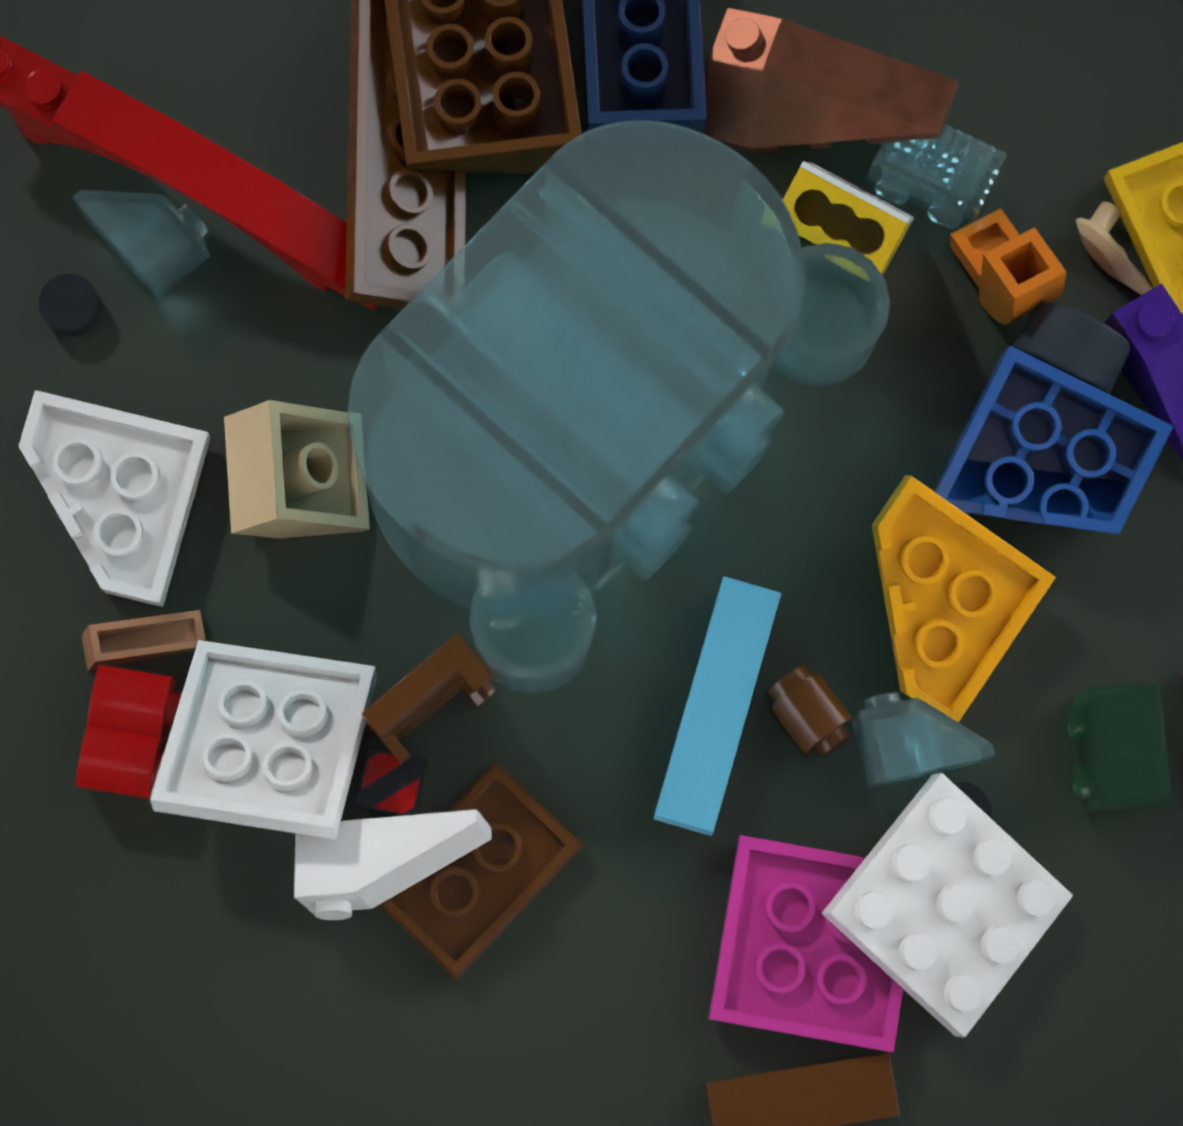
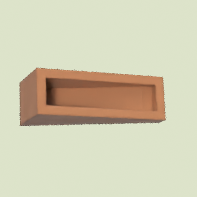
[81,610,206,672]

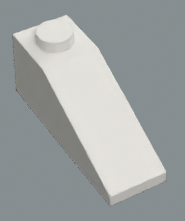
[294,810,491,920]

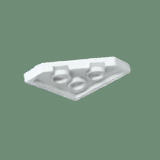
[19,390,211,607]

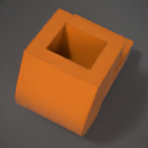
[950,208,1067,325]

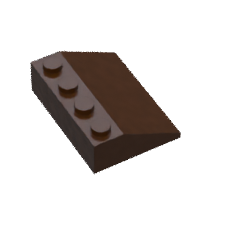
[385,0,583,174]

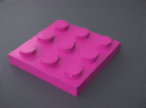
[708,835,903,1052]

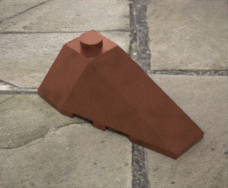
[703,8,959,154]

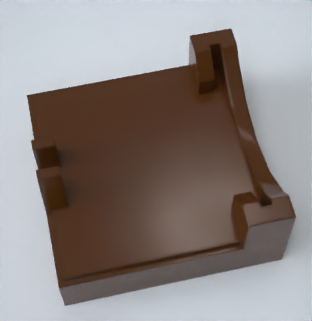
[361,633,496,765]

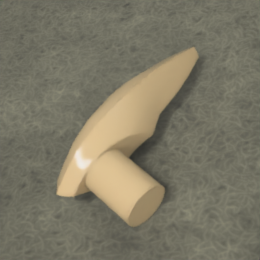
[1076,202,1153,295]

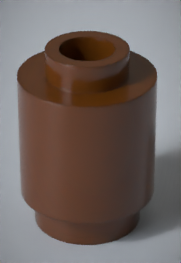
[766,665,854,758]

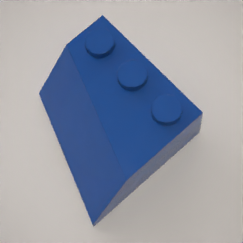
[935,346,1173,535]

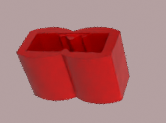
[75,665,182,800]

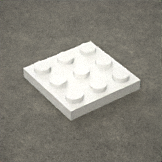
[150,640,377,840]
[821,773,1073,1037]

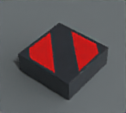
[355,747,429,817]

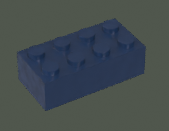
[580,0,707,149]

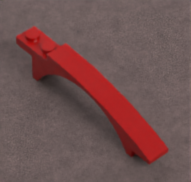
[0,36,379,312]

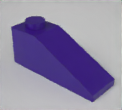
[1104,283,1183,463]

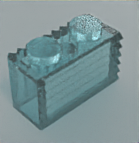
[866,125,1007,229]

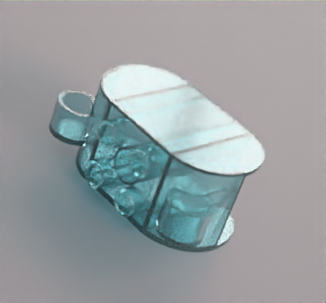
[349,121,890,694]

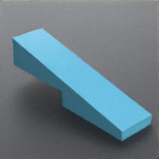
[653,576,781,836]

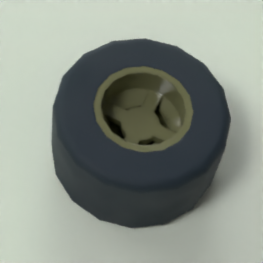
[1013,301,1131,394]

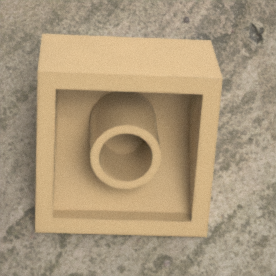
[224,400,370,539]

